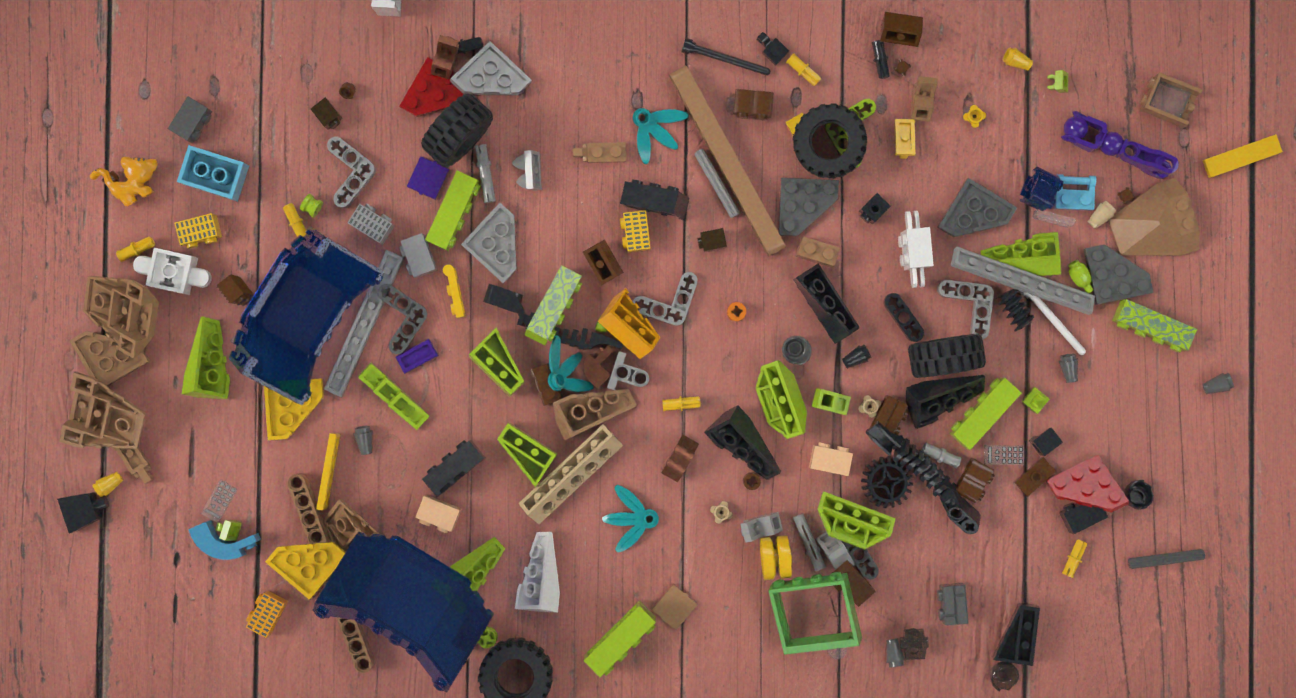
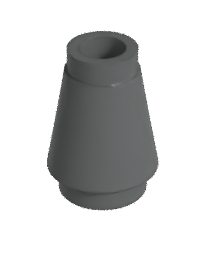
[1059,353,1078,383]
[1202,373,1234,395]
[353,426,373,455]
[886,638,905,668]

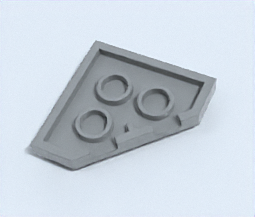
[450,42,532,95]
[461,203,517,284]

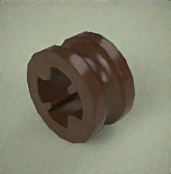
[743,472,761,490]

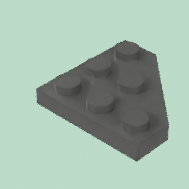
[779,178,839,236]
[937,178,1017,237]
[1084,245,1154,305]

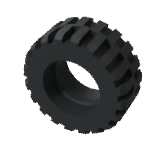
[421,94,493,168]
[793,103,867,179]
[908,334,986,378]
[478,638,553,698]

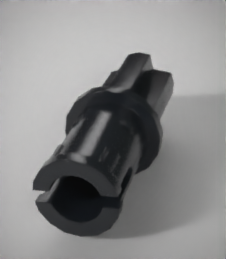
[457,37,483,54]
[872,40,890,79]

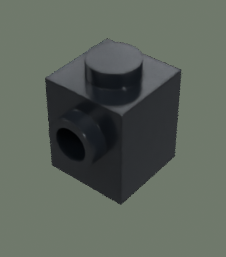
[859,193,891,224]

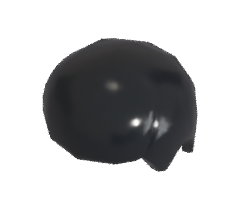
[1124,480,1154,510]

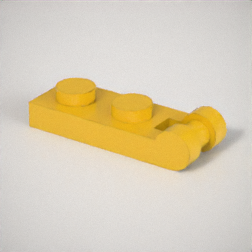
[443,265,466,319]

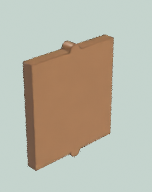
[652,584,698,630]

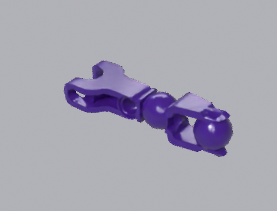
[1061,111,1179,179]

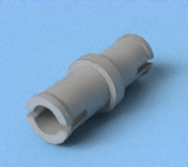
[921,443,961,469]

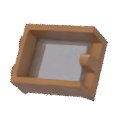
[1140,72,1203,129]

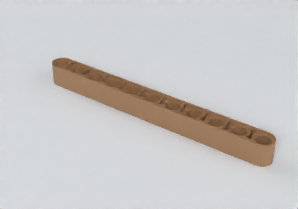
[669,65,786,257]
[287,473,375,673]

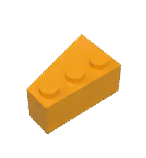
[597,288,660,359]

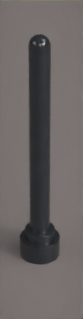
[681,38,771,75]

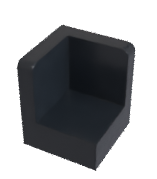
[1029,428,1063,456]

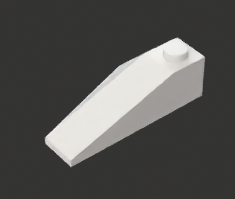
[515,532,560,612]

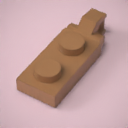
[573,142,626,163]
[115,447,154,484]

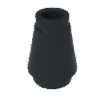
[842,344,872,369]

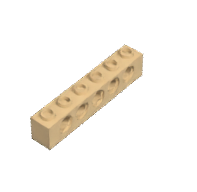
[519,425,623,524]

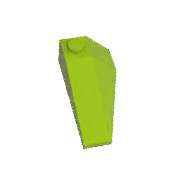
[981,232,1061,276]
[182,316,230,399]
[430,537,505,615]

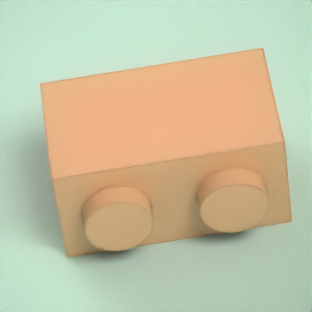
[809,442,853,476]
[415,495,462,533]

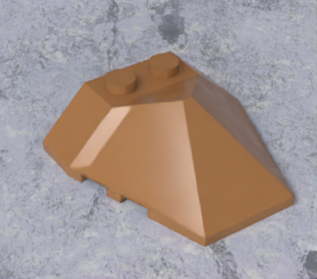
[1108,178,1200,256]
[83,276,159,358]
[59,372,146,449]
[323,499,397,592]

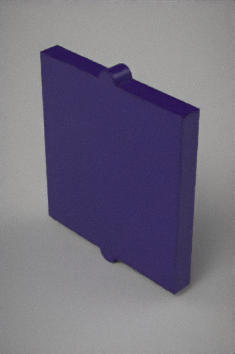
[407,156,449,200]

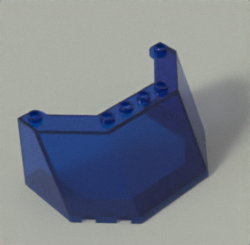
[229,226,385,405]
[312,532,494,693]

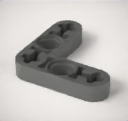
[378,284,427,354]

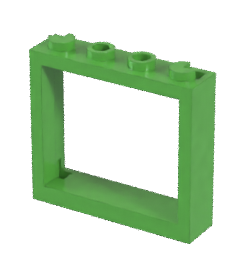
[768,572,862,655]

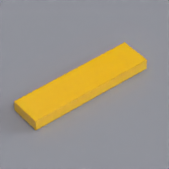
[1202,134,1283,178]
[316,433,340,510]

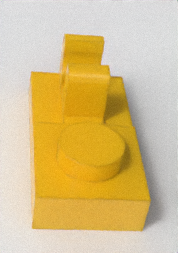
[894,119,916,159]

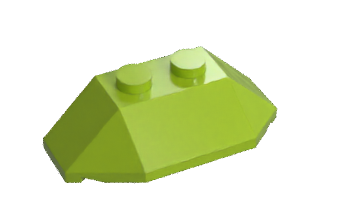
[756,360,807,439]
[817,491,896,550]

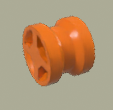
[727,302,746,322]

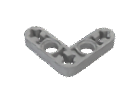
[327,137,376,208]
[632,272,698,326]
[937,280,994,340]

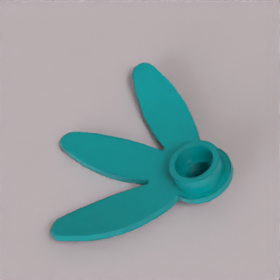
[632,108,689,164]
[548,335,594,392]
[602,485,659,552]

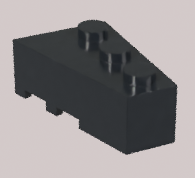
[620,179,690,220]
[422,440,486,497]
[993,603,1040,666]

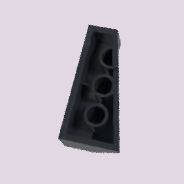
[793,263,860,344]

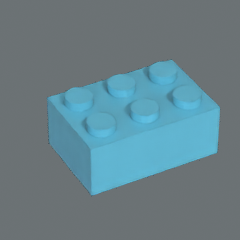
[177,145,249,202]

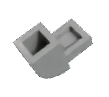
[740,512,783,543]

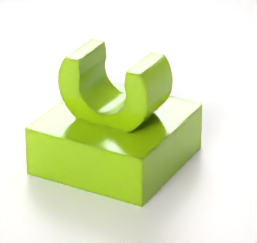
[1047,70,1068,93]
[1021,387,1050,414]
[215,520,242,541]

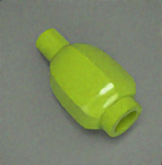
[1068,260,1093,293]

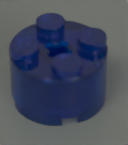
[1020,167,1064,211]

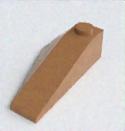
[553,389,637,440]

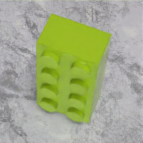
[583,600,656,677]

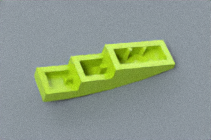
[358,363,430,430]

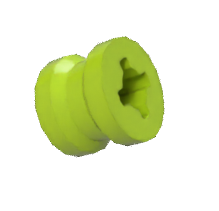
[300,194,323,218]
[477,627,498,648]

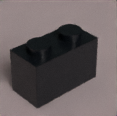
[1059,503,1108,534]

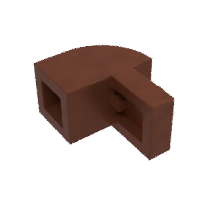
[431,35,459,80]
[584,346,614,389]
[661,434,699,483]

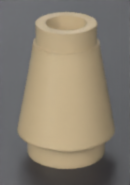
[1087,201,1116,229]

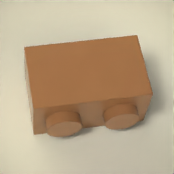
[796,236,840,268]

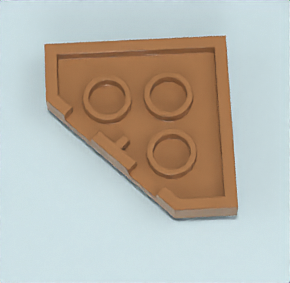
[69,331,150,386]

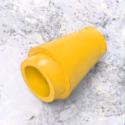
[1003,47,1033,71]
[92,471,124,497]

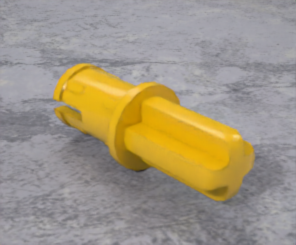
[786,53,821,86]
[283,203,310,241]
[116,237,155,262]
[662,396,701,412]
[1062,539,1087,578]

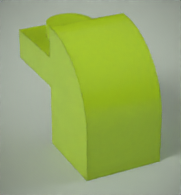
[812,388,851,415]

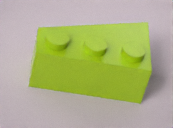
[469,327,524,397]
[497,423,557,487]

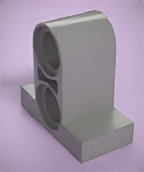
[607,351,649,390]
[816,532,855,570]

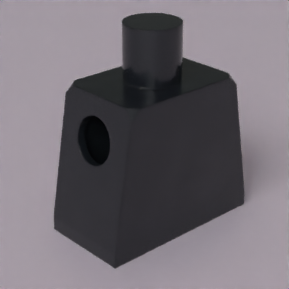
[57,492,109,534]

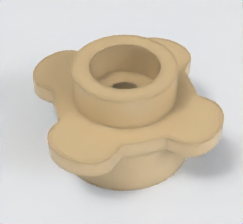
[859,395,881,418]
[710,501,733,524]

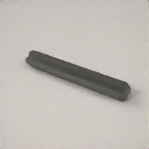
[1128,549,1205,569]

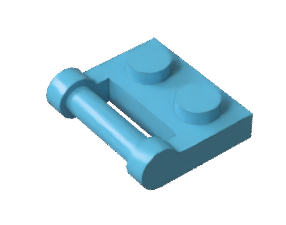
[1054,174,1096,211]

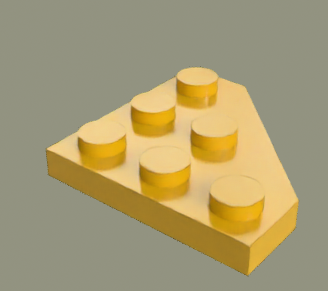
[264,378,324,440]
[265,542,349,600]

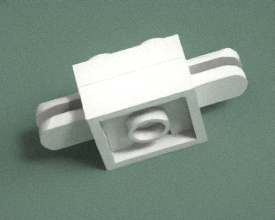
[898,211,934,288]
[133,248,212,295]

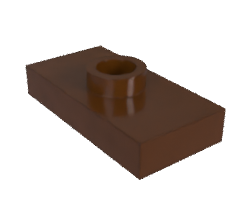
[1014,457,1056,497]

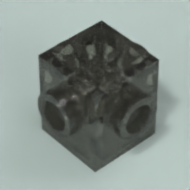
[900,628,929,660]

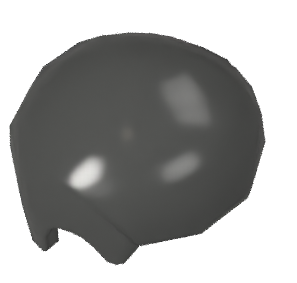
[782,335,812,365]

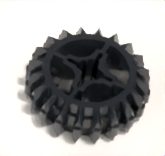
[861,456,913,508]

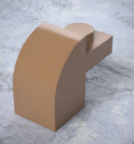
[911,76,938,122]

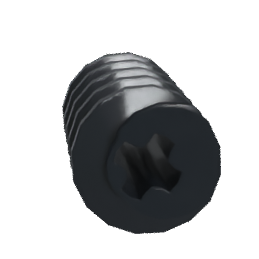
[996,289,1034,332]

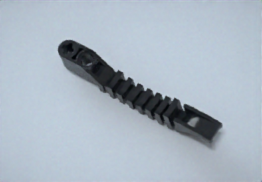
[483,284,623,350]
[866,421,981,534]

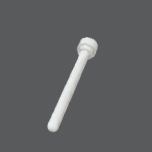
[1019,290,1086,355]

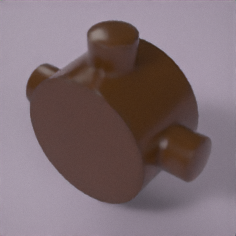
[894,59,911,76]
[1117,187,1135,204]

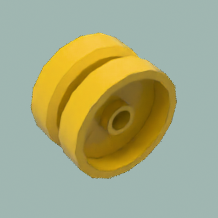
[760,535,792,580]

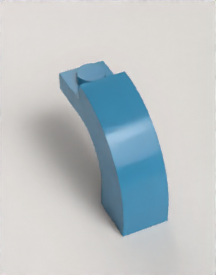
[188,520,261,560]

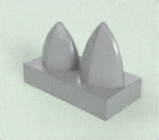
[512,150,542,191]

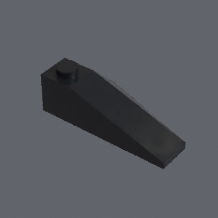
[906,375,985,429]
[704,405,781,480]

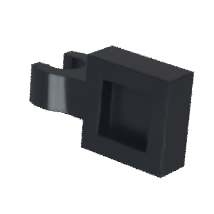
[756,32,789,66]

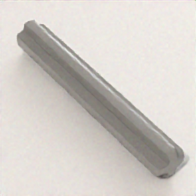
[694,149,739,218]

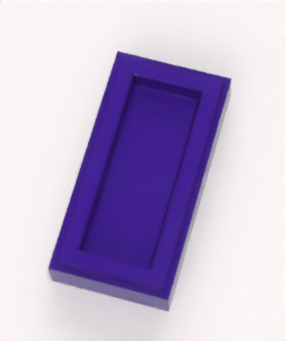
[396,339,439,374]

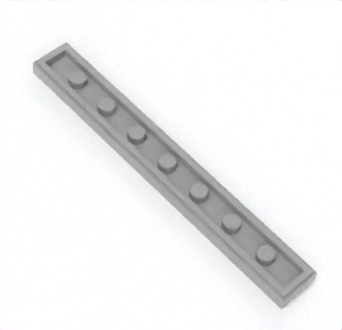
[951,247,1095,315]
[324,250,404,397]

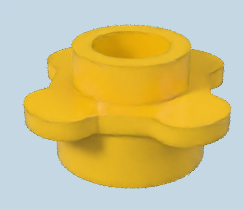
[963,105,986,128]

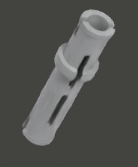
[474,144,496,203]
[793,513,826,571]

